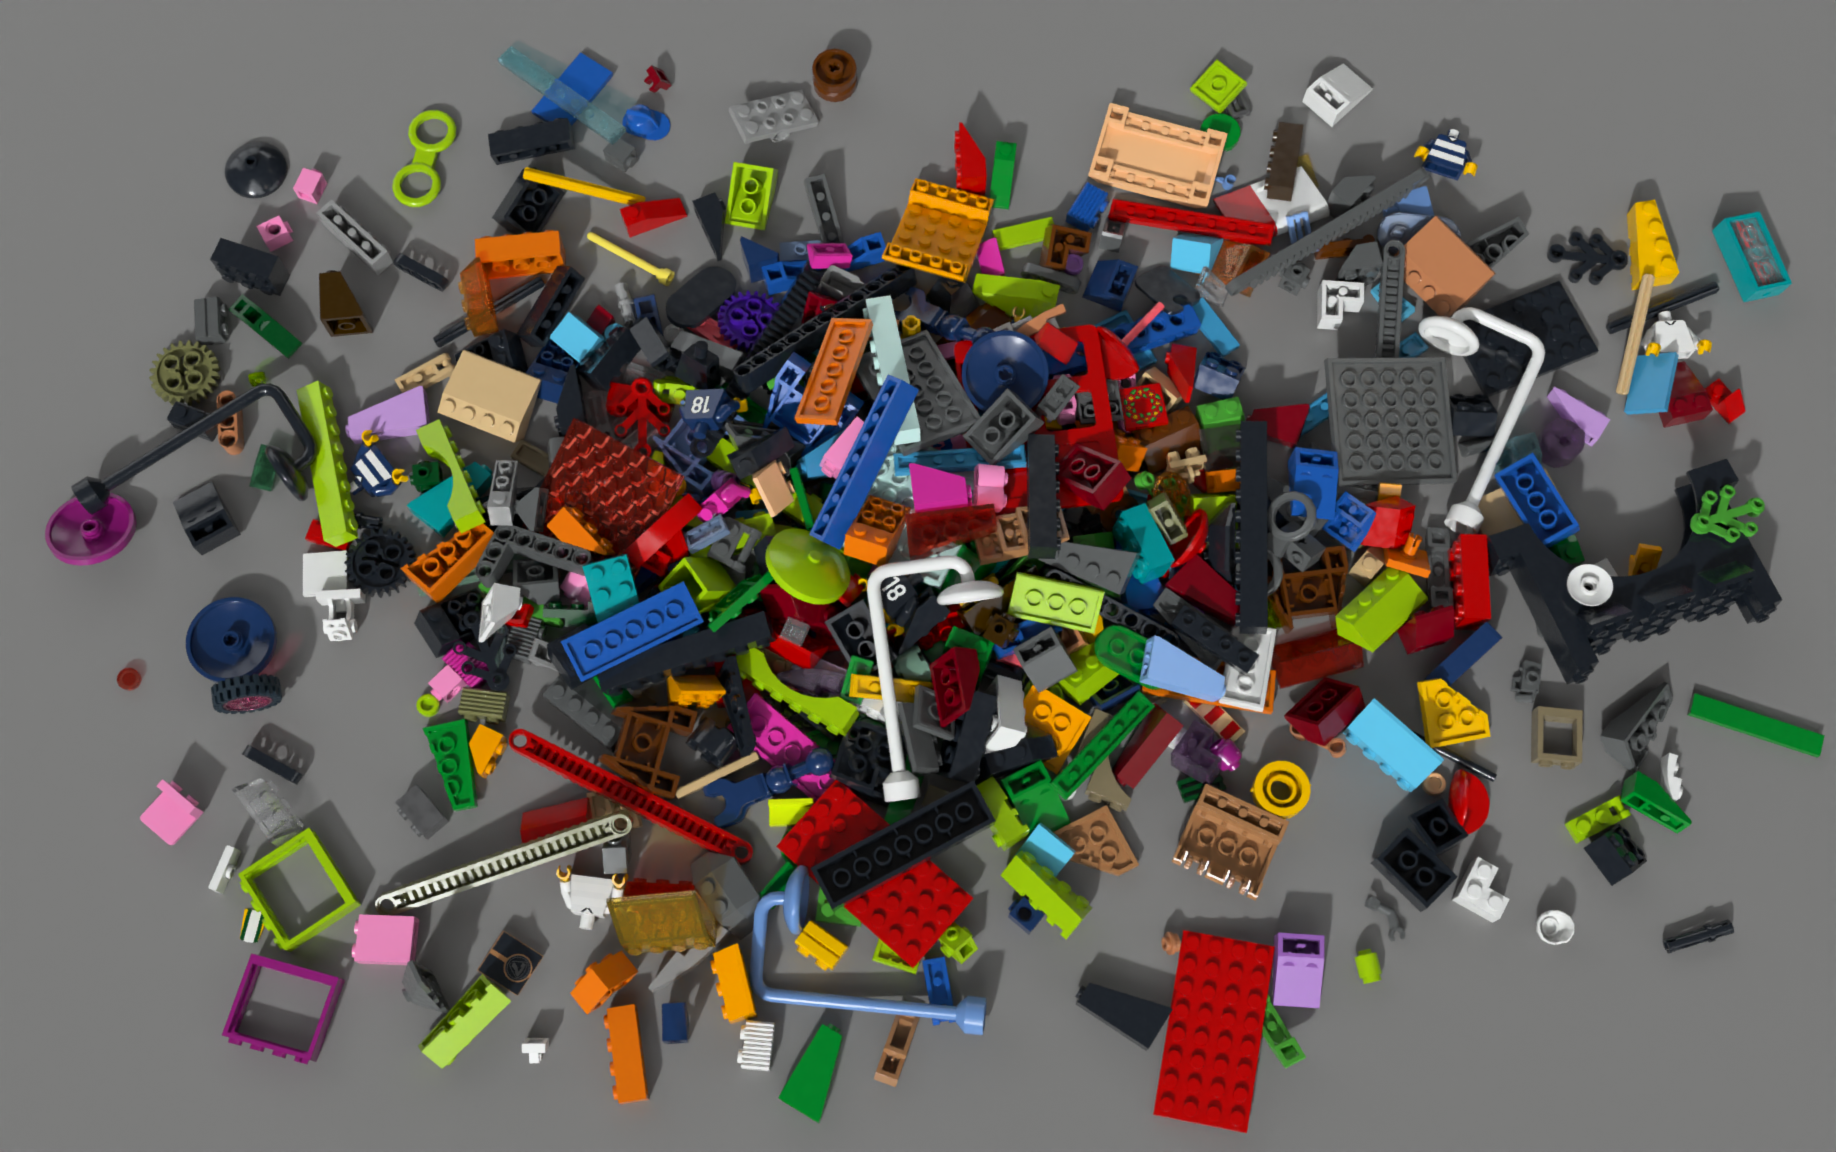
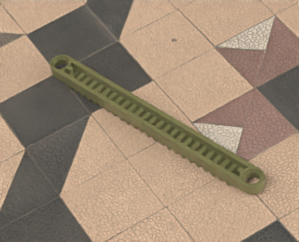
[375,810,633,916]

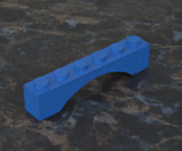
[761,232,886,296]

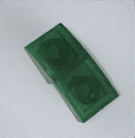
[249,444,282,491]

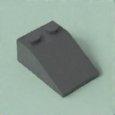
[963,388,1045,465]

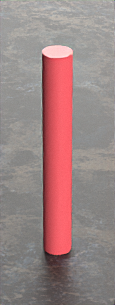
[1122,302,1164,346]

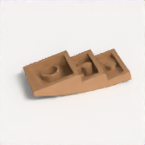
[971,506,1069,565]

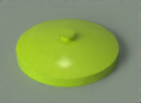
[765,529,850,604]

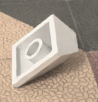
[478,583,523,642]

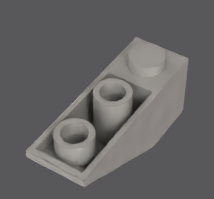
[487,460,518,526]

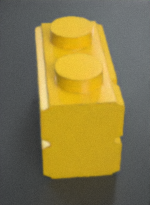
[795,920,848,971]

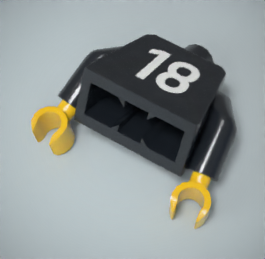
[858,573,924,636]

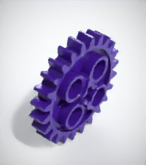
[718,290,779,353]

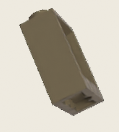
[1531,706,1583,770]

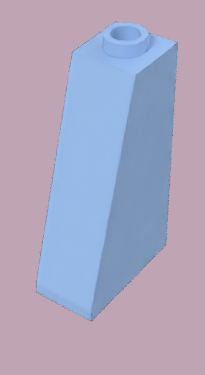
[1139,635,1226,702]

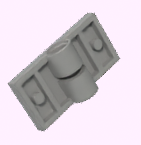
[729,90,819,144]

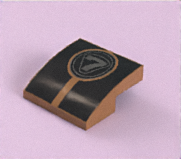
[477,931,544,996]

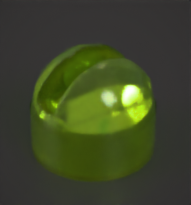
[248,372,266,387]

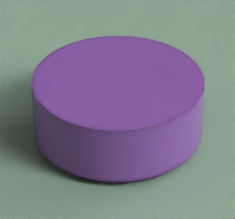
[1064,254,1083,276]

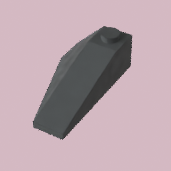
[402,960,450,1014]

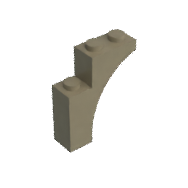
[1076,709,1131,812]

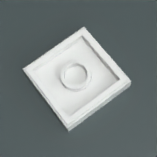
[303,550,349,597]

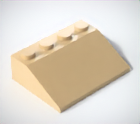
[437,350,542,443]

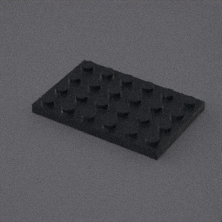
[1463,281,1599,397]

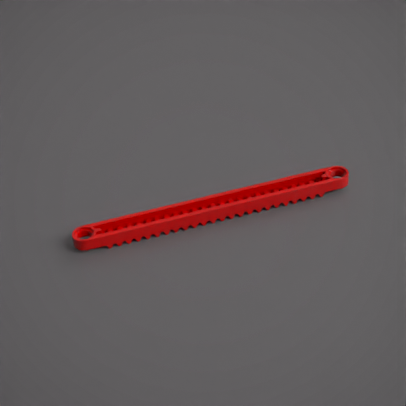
[509,729,753,865]

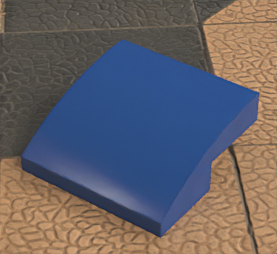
[1322,491,1376,552]

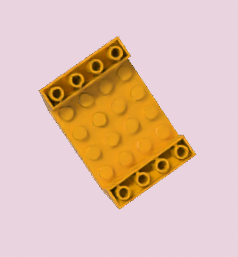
[882,178,994,283]

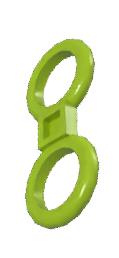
[392,110,457,207]

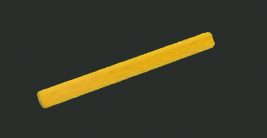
[523,167,646,205]

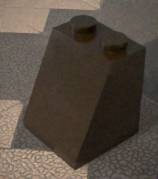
[319,270,373,337]

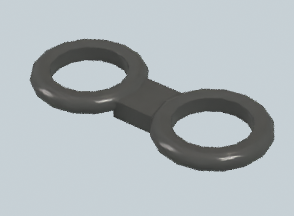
[1235,491,1317,596]

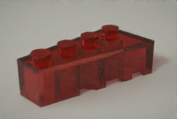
[905,504,997,560]

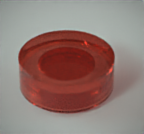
[117,668,142,691]

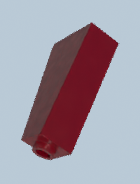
[1164,554,1239,628]
[1112,703,1184,789]

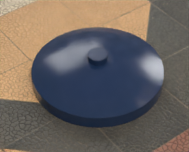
[962,330,1049,413]
[186,597,277,683]

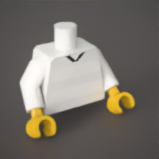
[1641,311,1712,359]
[556,865,628,930]

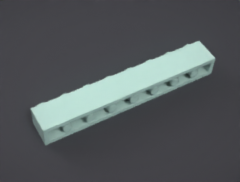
[863,295,921,445]

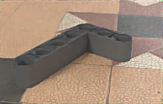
[475,525,595,588]

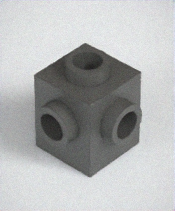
[1278,262,1311,296]

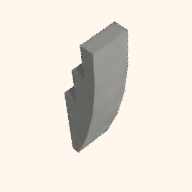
[648,926,729,993]

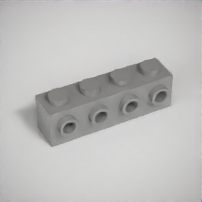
[316,199,393,276]

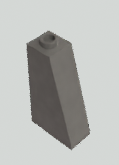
[670,330,745,383]

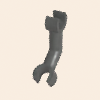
[1365,897,1405,941]

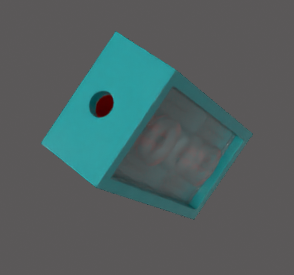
[1712,211,1792,302]

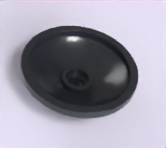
[225,142,287,198]

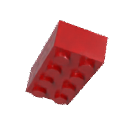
[1447,534,1491,631]

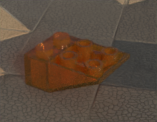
[1194,240,1270,298]

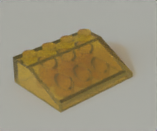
[606,890,718,955]

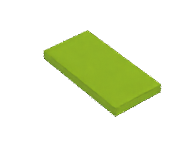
[1007,572,1105,633]

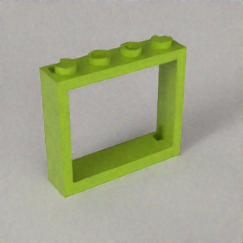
[238,827,361,952]

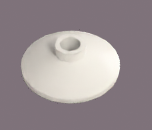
[1567,564,1613,606]

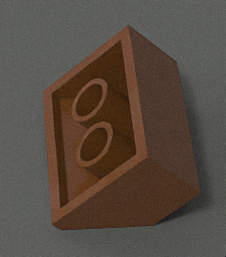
[1131,406,1206,475]

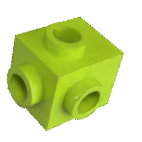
[939,922,978,964]

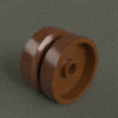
[812,48,857,102]

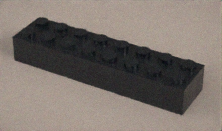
[811,781,996,912]

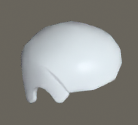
[1536,910,1575,945]

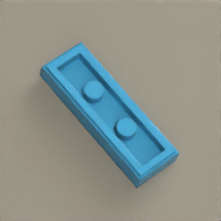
[1193,297,1240,357]

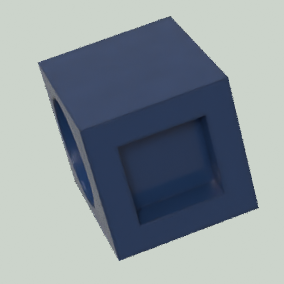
[1008,897,1045,935]

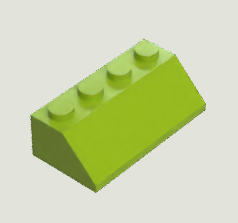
[1335,567,1428,652]

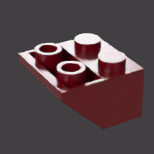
[1397,605,1454,655]

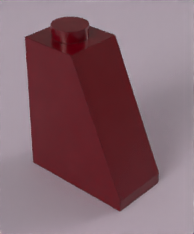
[1246,403,1310,448]

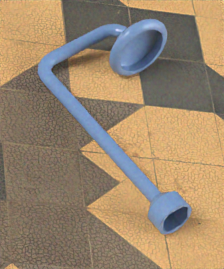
[749,865,987,1035]

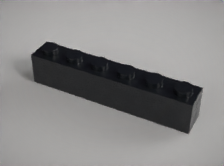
[1026,434,1061,559]

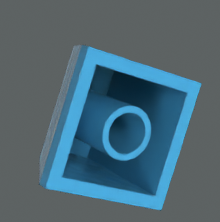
[794,427,847,482]

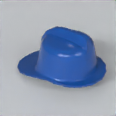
[622,104,670,141]

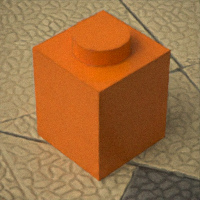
[1205,469,1240,493]

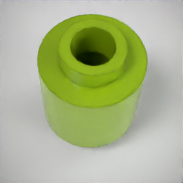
[1354,949,1382,984]

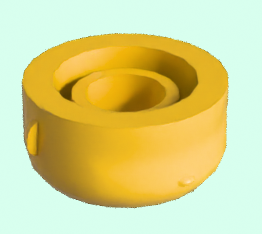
[1250,761,1312,820]

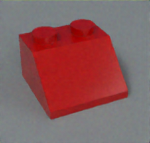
[1361,496,1416,549]

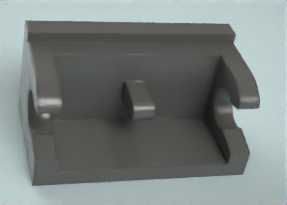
[1035,374,1080,423]

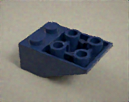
[526,339,580,404]

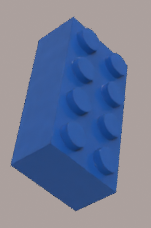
[1494,453,1580,548]

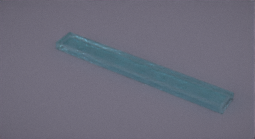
[498,46,626,145]

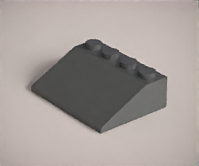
[543,675,657,754]

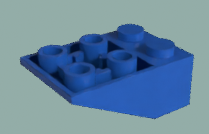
[1288,447,1339,520]

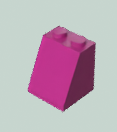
[909,463,972,522]

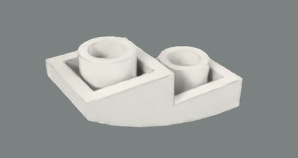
[1660,753,1683,802]

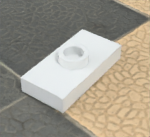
[209,845,241,894]

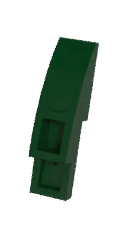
[228,294,303,359]
[543,597,598,627]

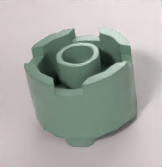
[891,643,932,682]

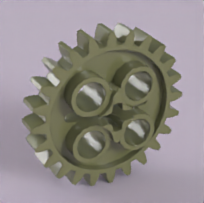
[149,340,221,406]

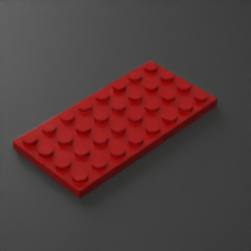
[776,780,973,968]
[1153,930,1275,1134]

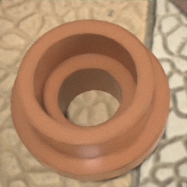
[1161,932,1181,955]

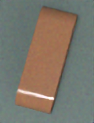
[217,390,244,455]

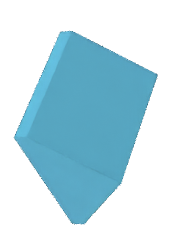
[1170,232,1224,275]
[550,312,606,363]

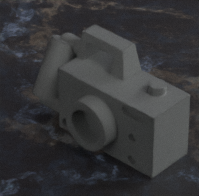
[1511,660,1542,703]

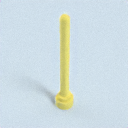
[587,232,675,286]

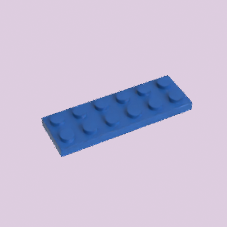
[561,581,704,682]

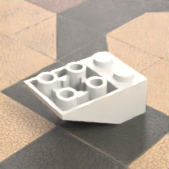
[1302,63,1373,127]

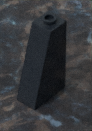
[1075,983,1173,1051]

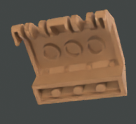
[1171,784,1289,901]

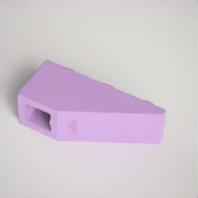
[1547,386,1610,447]

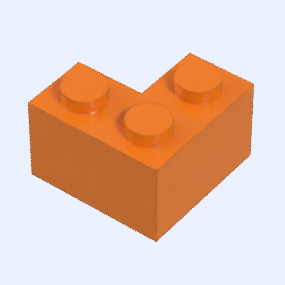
[570,950,639,1015]

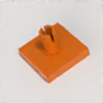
[1383,533,1431,578]

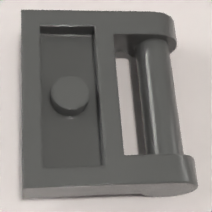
[707,516,763,573]

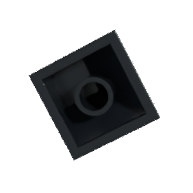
[926,277,980,318]

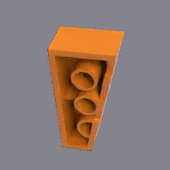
[401,523,494,603]

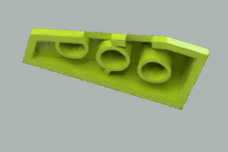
[972,273,1060,320]

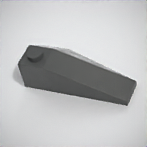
[1600,682,1673,773]

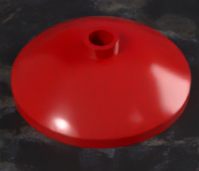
[1169,509,1209,568]

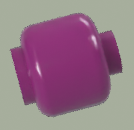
[1209,738,1242,772]

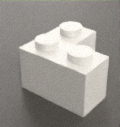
[1317,280,1364,330]
[1452,857,1510,923]

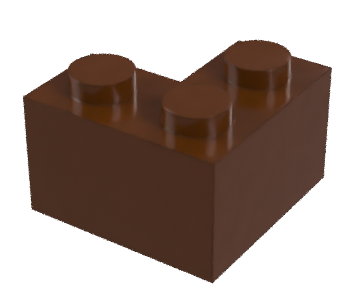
[1039,224,1092,272]

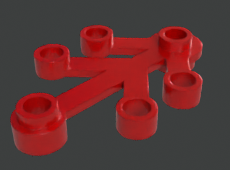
[614,377,670,460]

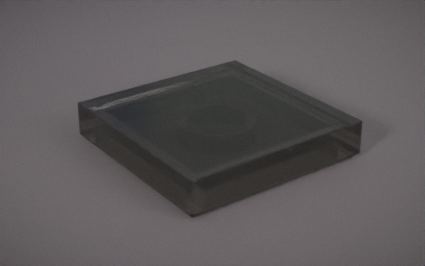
[1199,424,1240,472]

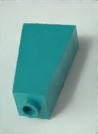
[407,462,493,538]

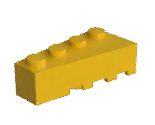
[1627,199,1679,291]

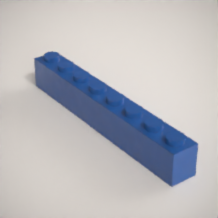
[809,374,919,550]

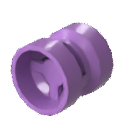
[711,470,740,490]

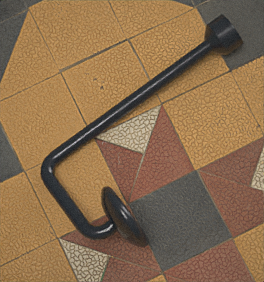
[71,383,317,515]

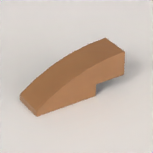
[874,1015,920,1087]

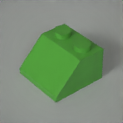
[1195,397,1245,454]

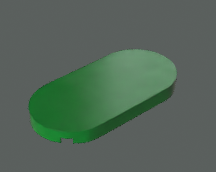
[1094,625,1162,690]

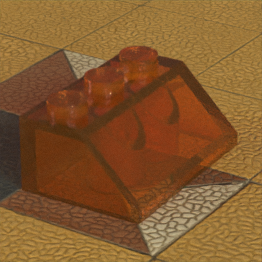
[458,257,499,337]

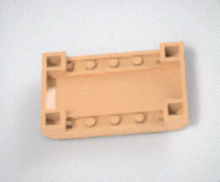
[1088,103,1228,209]

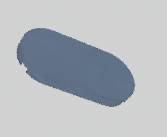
[1377,212,1461,254]

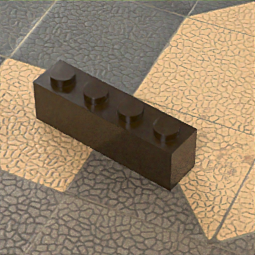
[1264,122,1304,201]
[956,562,1042,636]

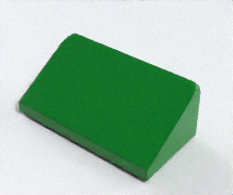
[760,862,795,910]

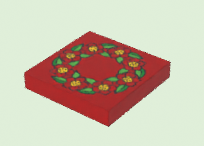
[1119,383,1169,432]

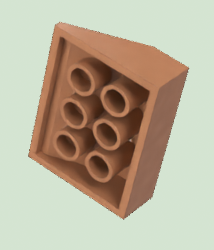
[1394,215,1496,318]

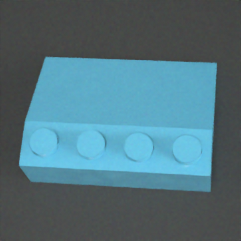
[1343,698,1444,793]

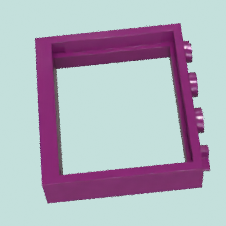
[222,953,345,1064]

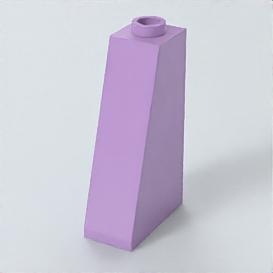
[345,386,430,444]

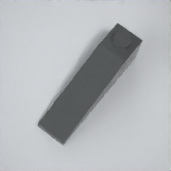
[804,174,844,243]

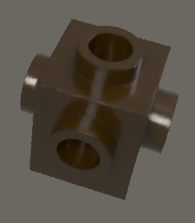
[983,612,1019,648]

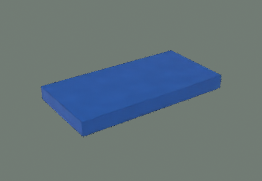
[532,52,613,126]

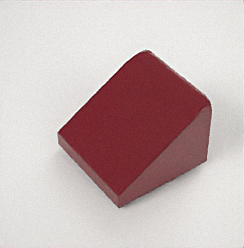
[586,305,615,336]

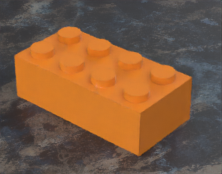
[475,230,566,280]

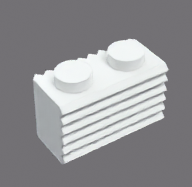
[737,1020,775,1071]

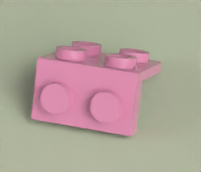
[140,779,204,845]

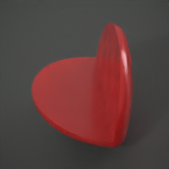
[1096,326,1139,380]
[1448,769,1490,834]

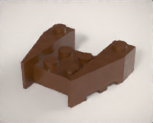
[1267,545,1349,634]
[598,705,698,801]

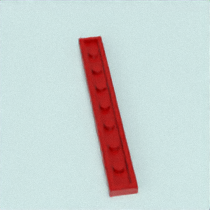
[1108,199,1275,246]

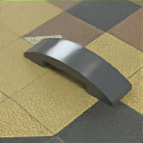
[1425,527,1454,608]

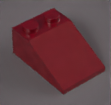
[1659,361,1713,428]
[1056,443,1132,510]
[929,647,980,727]

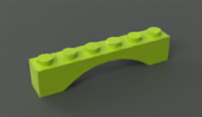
[416,419,485,534]
[736,648,859,736]

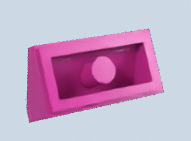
[977,238,1005,276]
[807,243,853,269]

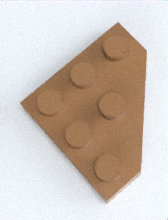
[1053,805,1139,876]

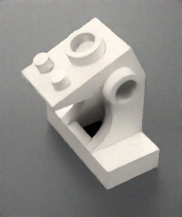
[316,589,366,641]

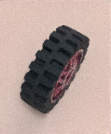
[211,674,282,714]

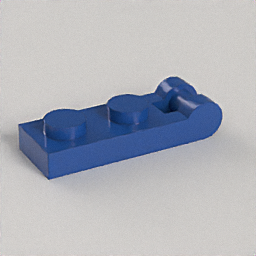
[922,957,956,1026]

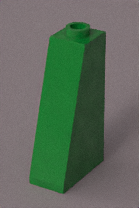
[778,1023,843,1124]

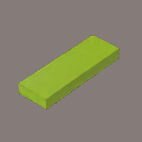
[992,217,1054,251]

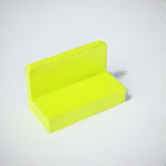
[768,798,814,827]

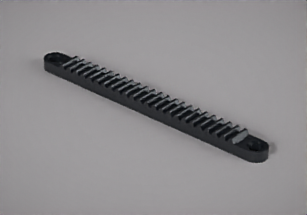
[690,259,828,459]

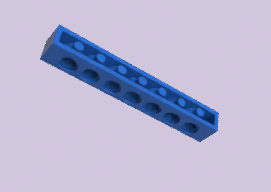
[1043,304,1202,380]

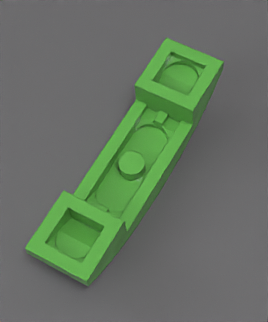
[1262,994,1306,1069]

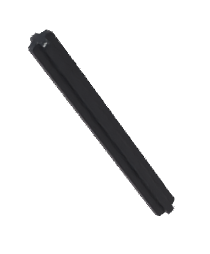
[433,276,545,348]
[1606,282,1720,334]

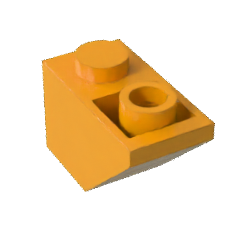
[469,724,507,779]

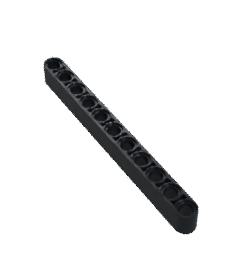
[734,264,917,393]

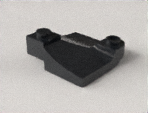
[829,721,907,807]

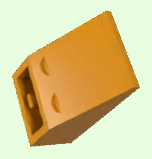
[667,675,726,709]

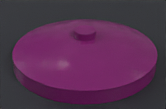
[45,493,137,566]

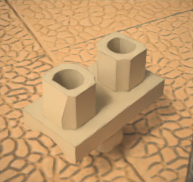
[1165,447,1207,484]

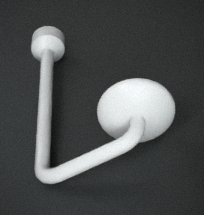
[1418,307,1545,534]
[867,555,1004,802]

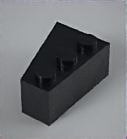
[577,326,641,392]

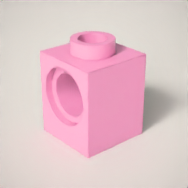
[293,168,327,204]
[256,216,293,252]
[428,664,467,703]

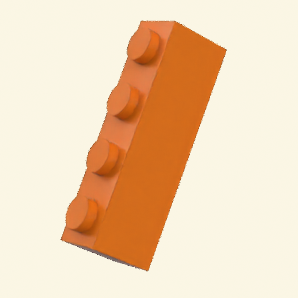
[604,1004,649,1105]

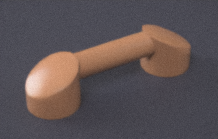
[1289,724,1347,758]

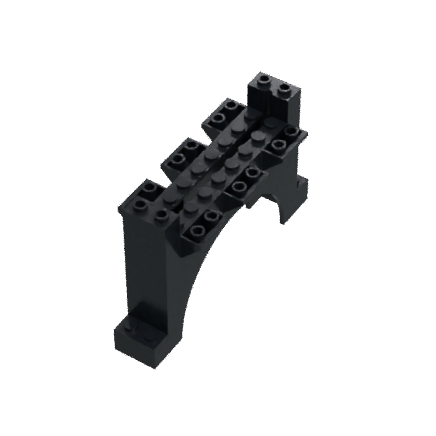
[1487,458,1782,684]

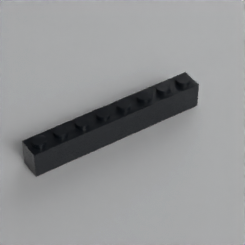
[597,611,776,697]

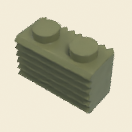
[1146,492,1188,545]
[458,687,510,725]

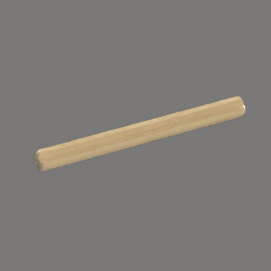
[1616,274,1655,395]

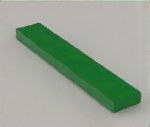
[1049,691,1155,800]
[1687,693,1825,758]

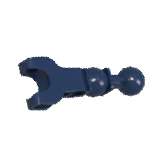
[894,287,995,345]
[703,747,834,829]

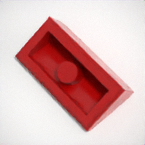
[1034,322,1078,365]

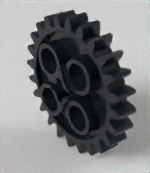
[344,528,417,598]

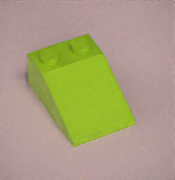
[725,162,778,230]

